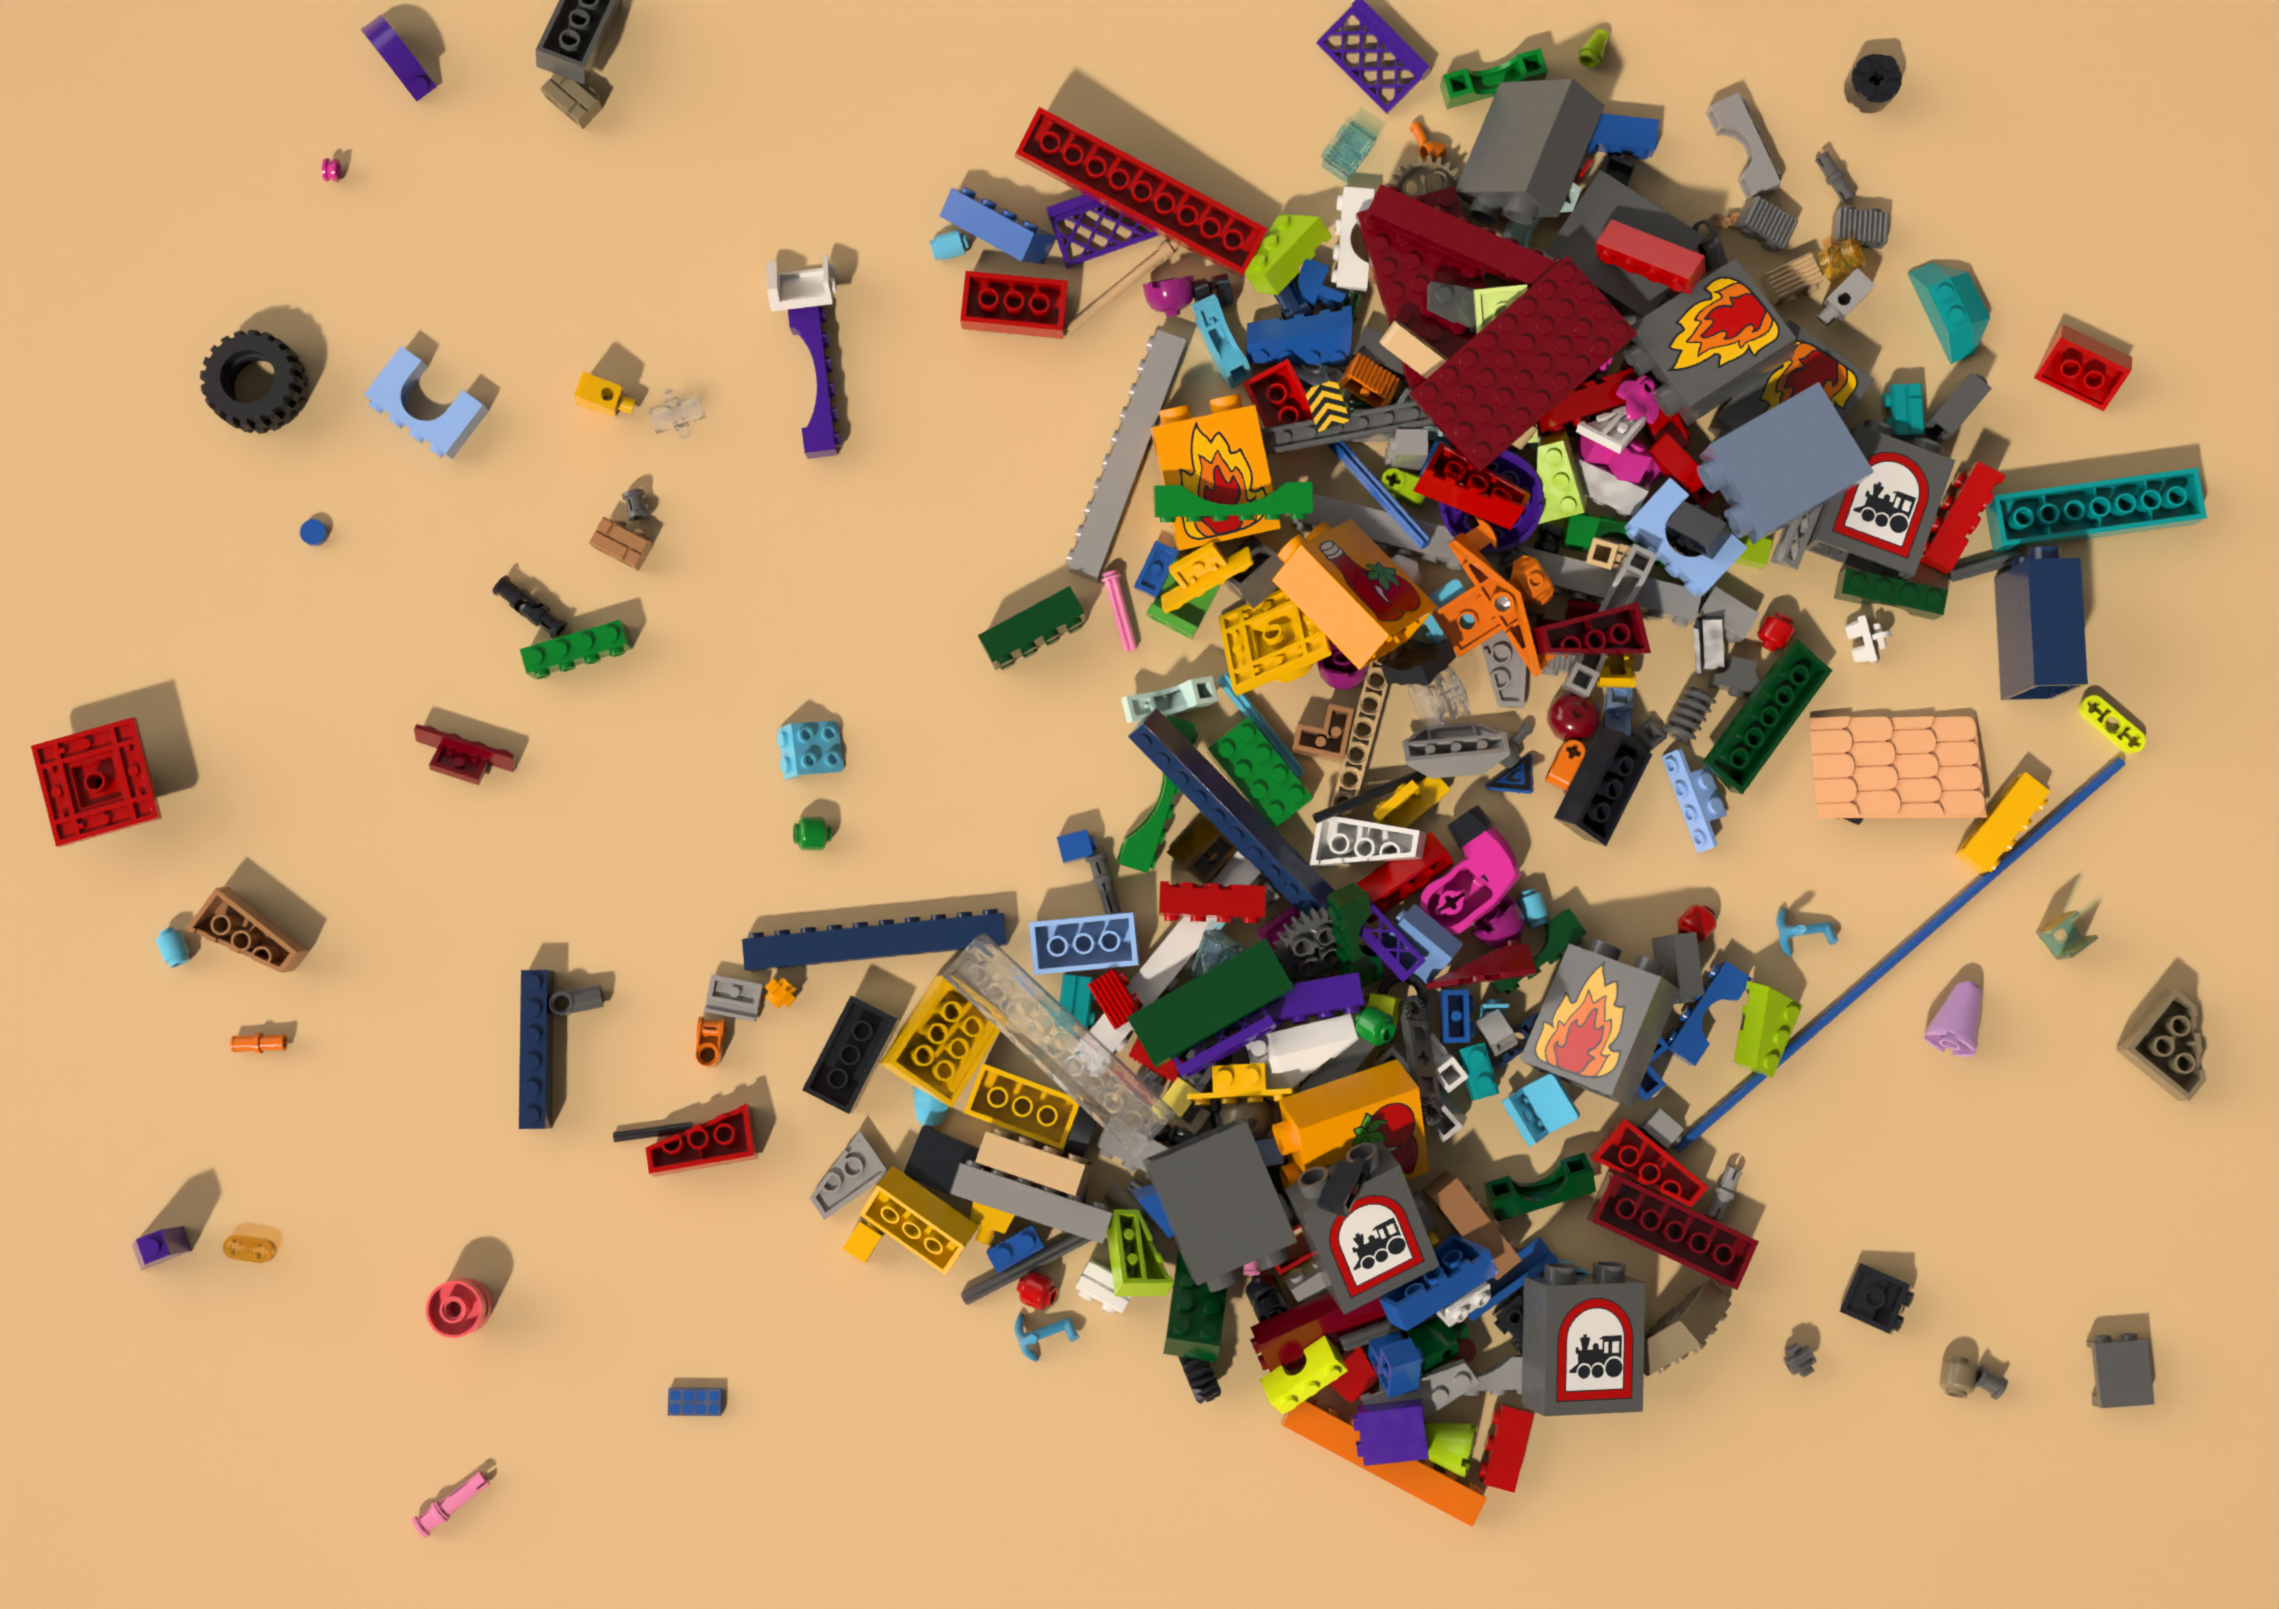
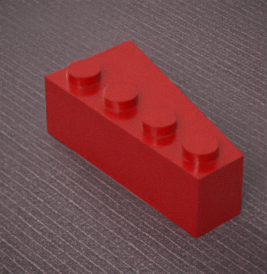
[1537,368,1636,435]
[1413,442,1532,530]
[1919,461,2006,575]
[1159,881,1266,924]
[645,1103,759,1177]
[1589,1116,1708,1207]

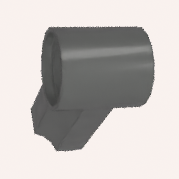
[1692,219,1728,272]
[549,985,605,1016]

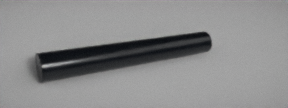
[613,1122,693,1142]

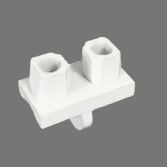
[1845,615,1892,664]

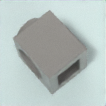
[1476,1009,1518,1056]
[1638,1108,1684,1149]

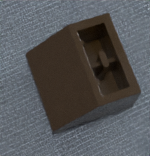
[1166,814,1238,885]

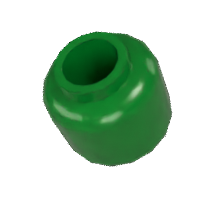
[793,817,832,850]
[1355,1006,1396,1046]

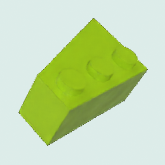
[1734,981,1803,1078]

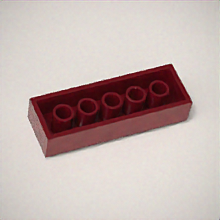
[1587,1172,1759,1290]

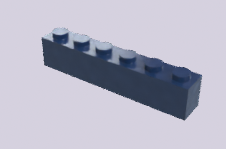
[519,970,554,1129]

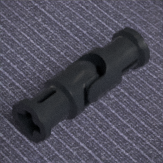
[492,575,568,639]

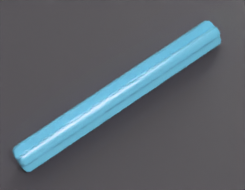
[1218,673,1306,778]

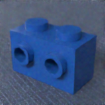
[1439,989,1474,1043]

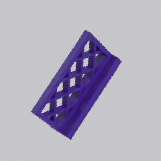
[1316,0,1430,114]
[1046,195,1160,268]

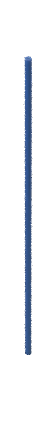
[1674,757,2125,1153]

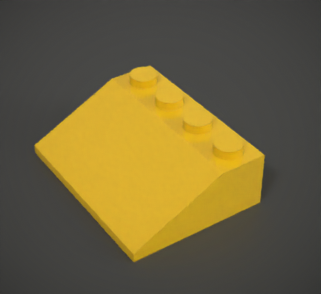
[880,975,1008,1107]

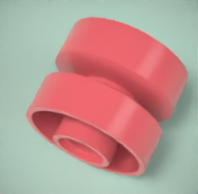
[426,1278,493,1338]

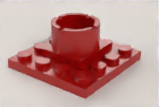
[31,717,162,847]

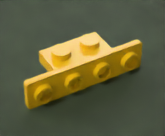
[1161,541,1254,614]
[1373,777,1450,828]
[1187,1063,1296,1106]

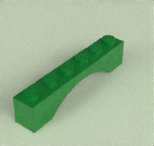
[1153,482,1313,522]
[1116,714,1198,873]

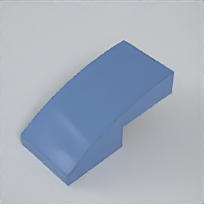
[1603,687,1633,737]

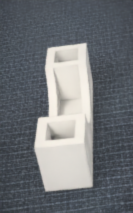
[1331,187,1374,295]

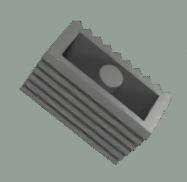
[1735,196,1798,252]
[1831,206,1889,249]

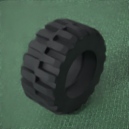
[200,330,308,434]

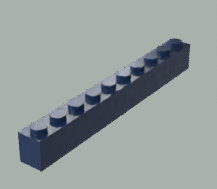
[1128,708,1335,915]
[742,909,1007,971]

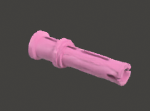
[412,1471,490,1538]

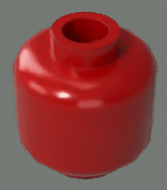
[1757,612,1796,652]
[1677,905,1717,943]
[1016,1271,1058,1310]

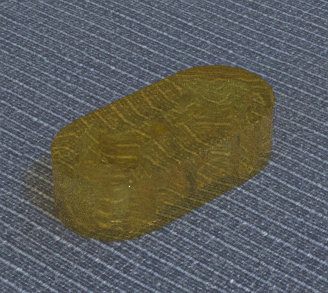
[223,1235,276,1263]

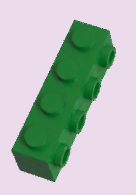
[520,620,632,679]

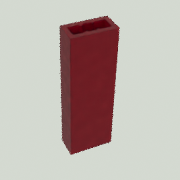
[1250,1292,1388,1372]

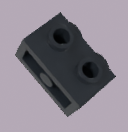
[1493,1293,1524,1354]

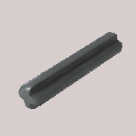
[1948,548,2024,582]

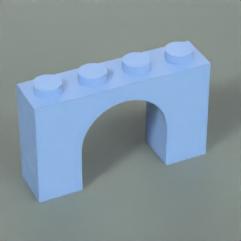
[364,346,489,459]
[1624,478,1748,597]

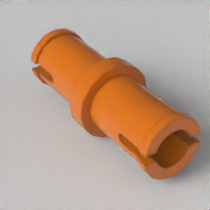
[230,1033,288,1054]

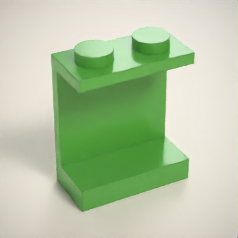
[1146,558,1221,640]

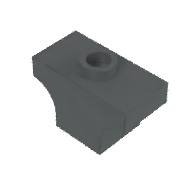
[1708,656,1761,697]

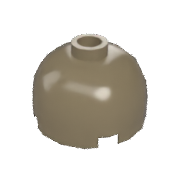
[1220,1098,1274,1141]

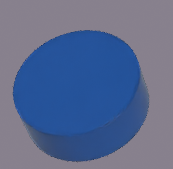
[300,519,328,546]

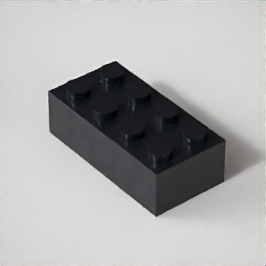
[1554,726,1653,846]
[802,996,900,1114]

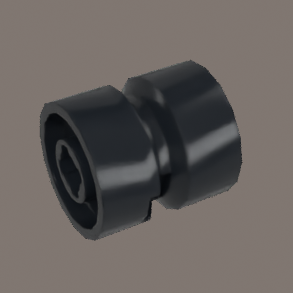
[1193,273,1234,309]
[1245,1275,1290,1323]

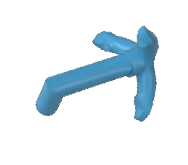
[1776,908,1839,957]
[1014,1314,1079,1362]

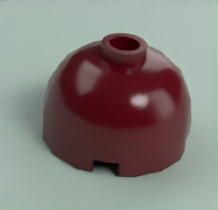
[1547,691,1600,742]

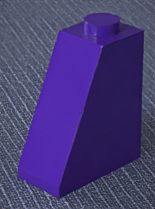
[132,1226,192,1270]

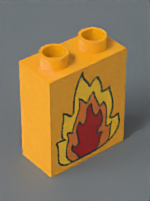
[1150,394,1281,551]

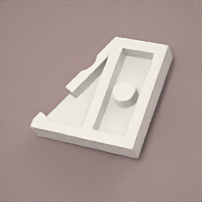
[1576,406,1647,454]

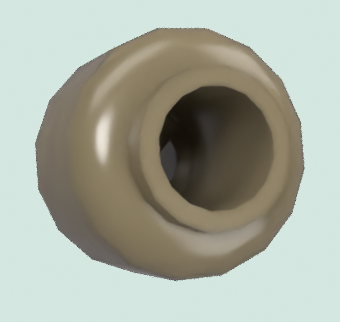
[1939,1356,1977,1398]

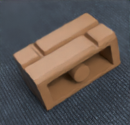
[589,516,653,571]

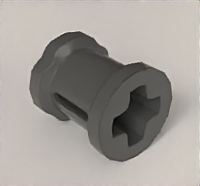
[621,489,650,521]
[1975,1365,2008,1400]

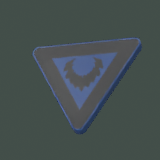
[1485,754,1534,794]

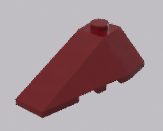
[1425,939,1536,990]

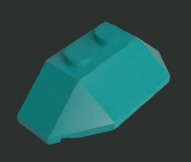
[1907,262,1990,364]

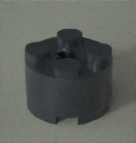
[1844,54,1902,113]

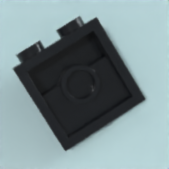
[1839,1263,1915,1335]

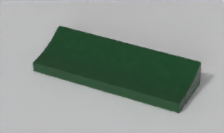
[1702,638,1833,795]
[1127,939,1295,1068]

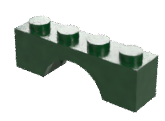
[1834,568,1948,620]
[1327,882,1384,988]
[1490,908,1587,995]
[1484,1152,1596,1222]

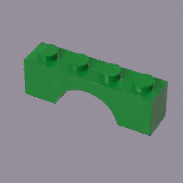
[1440,48,1548,109]
[1561,512,1671,567]

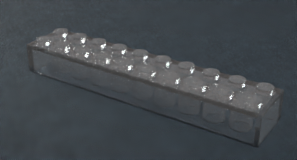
[942,933,1177,1158]

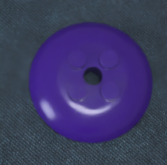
[1439,450,1544,553]

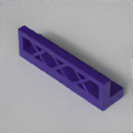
[1359,899,1427,982]
[1173,1006,1277,1080]

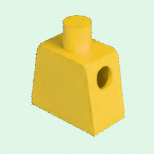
[574,371,636,417]
[970,1202,1015,1245]

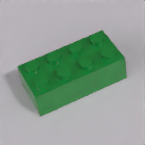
[1207,717,1313,829]

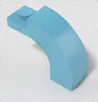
[1191,294,1253,389]

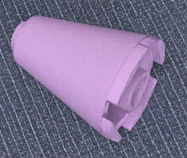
[1924,981,1982,1057]

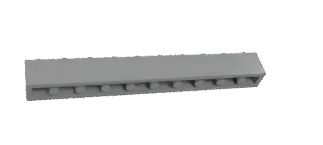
[1066,330,1186,582]

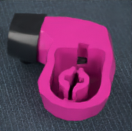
[1420,805,1521,935]

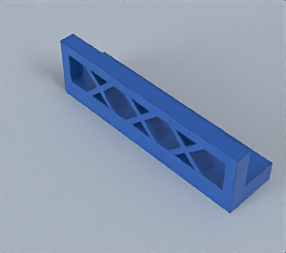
[1467,1237,1558,1321]

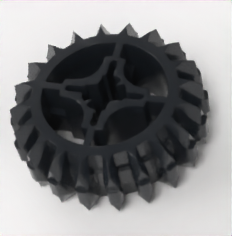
[1178,1356,1221,1404]

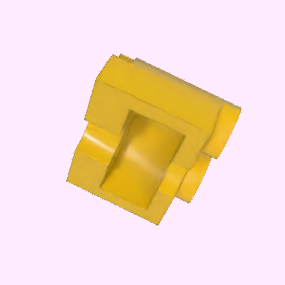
[1596,655,1636,688]

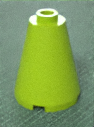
[1425,1422,1478,1477]

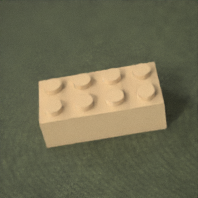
[975,1128,1093,1197]

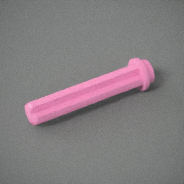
[1101,570,1137,652]

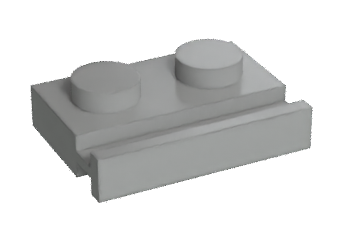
[704,974,764,1022]

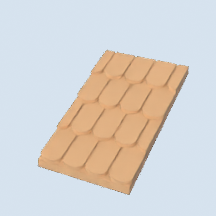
[1809,716,1987,818]

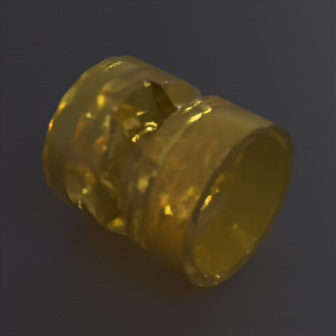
[1818,236,1866,282]

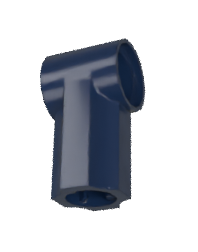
[1274,281,1313,320]

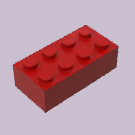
[960,271,1069,339]

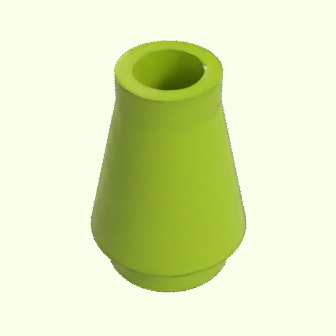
[1579,29,1609,68]

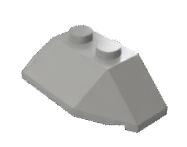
[1402,721,1510,779]

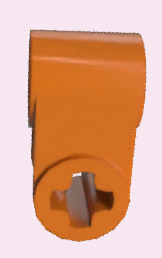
[1545,740,1585,791]
[695,1016,727,1068]

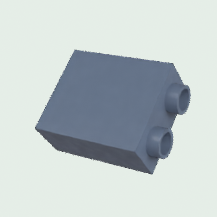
[1697,382,1874,545]

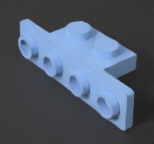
[1662,749,1727,853]

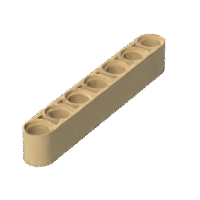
[1379,320,1538,450]
[1330,649,1396,817]

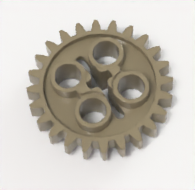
[1386,155,1467,211]

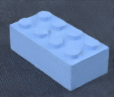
[1029,911,1141,975]

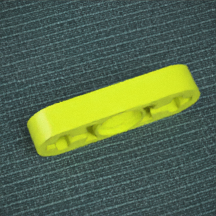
[2078,695,2146,754]

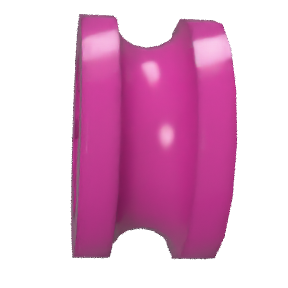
[322,158,341,182]

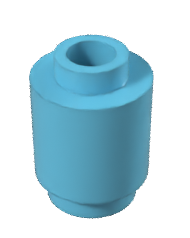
[930,229,969,261]
[1516,888,1549,928]
[155,927,190,968]

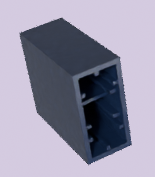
[1994,546,2088,700]

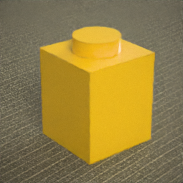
[843,1221,884,1263]

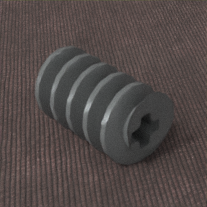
[1664,686,1716,744]

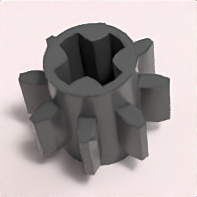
[1132,1069,1165,1101]
[1783,1343,1817,1377]

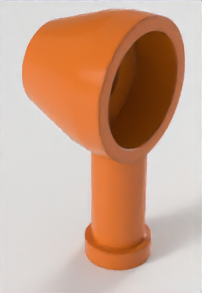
[1409,121,1447,162]

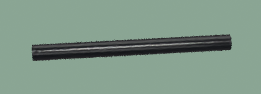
[1313,770,1427,823]

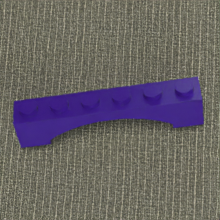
[788,306,841,459]

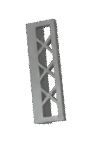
[1771,505,1823,570]

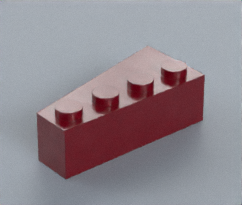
[1530,602,1651,656]

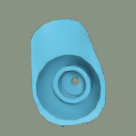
[913,1086,949,1126]

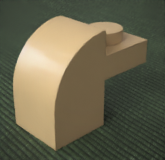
[1586,537,1629,570]

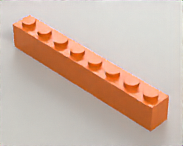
[1281,1397,1487,1527]

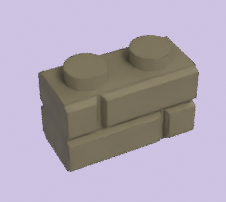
[541,73,602,129]

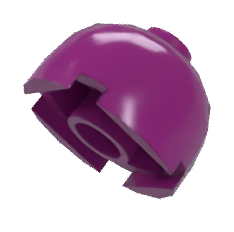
[1142,275,1194,317]
[1317,645,1369,690]
[1472,896,1525,948]

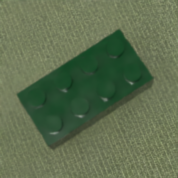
[978,586,1086,671]
[1163,1248,1227,1362]

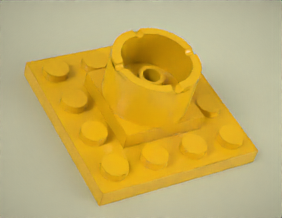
[1218,589,1332,696]

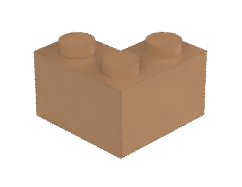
[1291,704,1354,763]

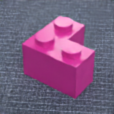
[1576,422,1652,484]

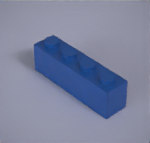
[1585,113,1659,160]

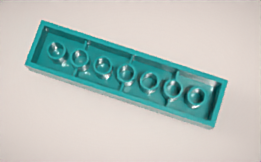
[1985,468,2207,552]

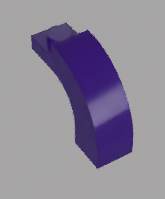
[361,15,437,102]

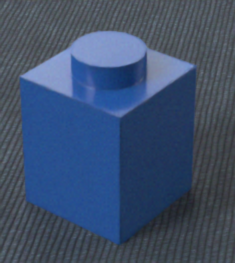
[1056,829,1097,864]

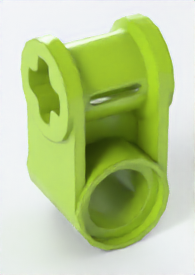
[1379,468,1426,508]

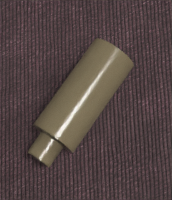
[1104,1181,1152,1222]

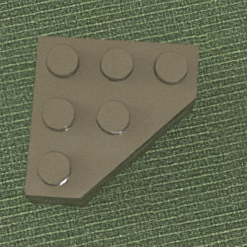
[2116,989,2206,1101]
[1644,1279,1732,1376]

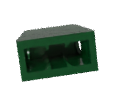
[1403,1317,1469,1374]

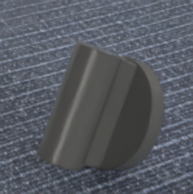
[1500,547,1529,576]

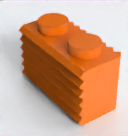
[1338,353,1401,408]

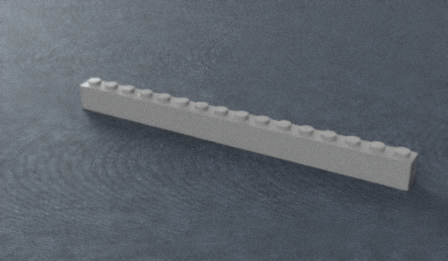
[1292,494,1701,627]

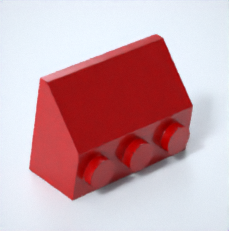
[2034,324,2133,412]
[1243,359,1313,456]

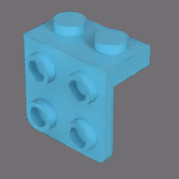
[1424,579,1474,644]
[777,721,844,780]
[1501,1073,1580,1147]

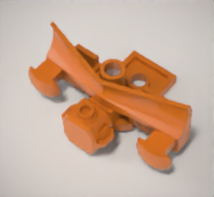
[1431,517,1569,677]

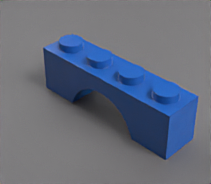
[1665,961,1753,1066]

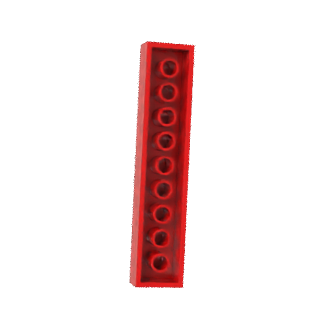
[1015,107,1268,278]

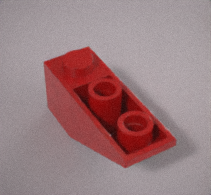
[1648,432,1719,509]

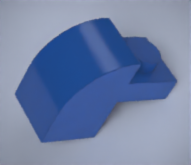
[1297,258,1346,310]

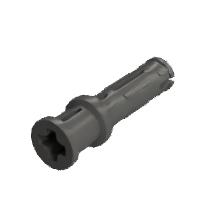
[1085,852,1121,914]

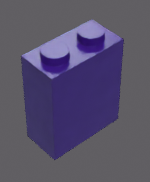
[1353,1399,1429,1466]

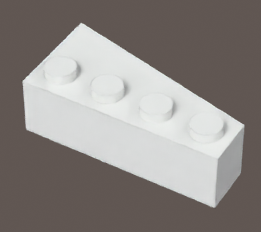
[1310,816,1427,867]

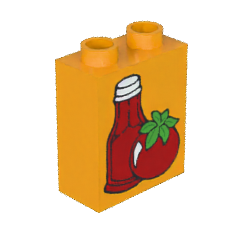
[1272,519,1438,670]
[1272,1059,1429,1192]

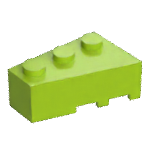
[1245,214,1332,295]
[1537,431,1587,524]
[1107,1209,1175,1297]

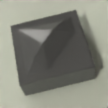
[1631,717,1667,752]

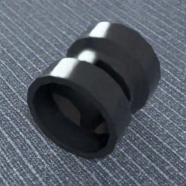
[1533,524,1564,555]

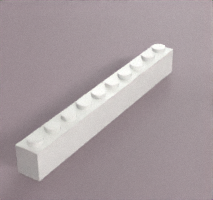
[1071,851,1262,1074]

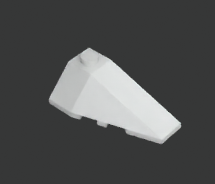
[1246,1014,1359,1099]

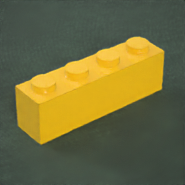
[1955,772,2051,874]

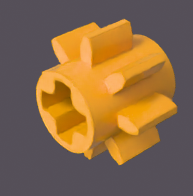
[764,977,797,1009]

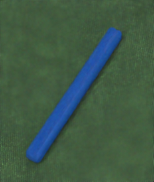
[1327,442,1431,549]

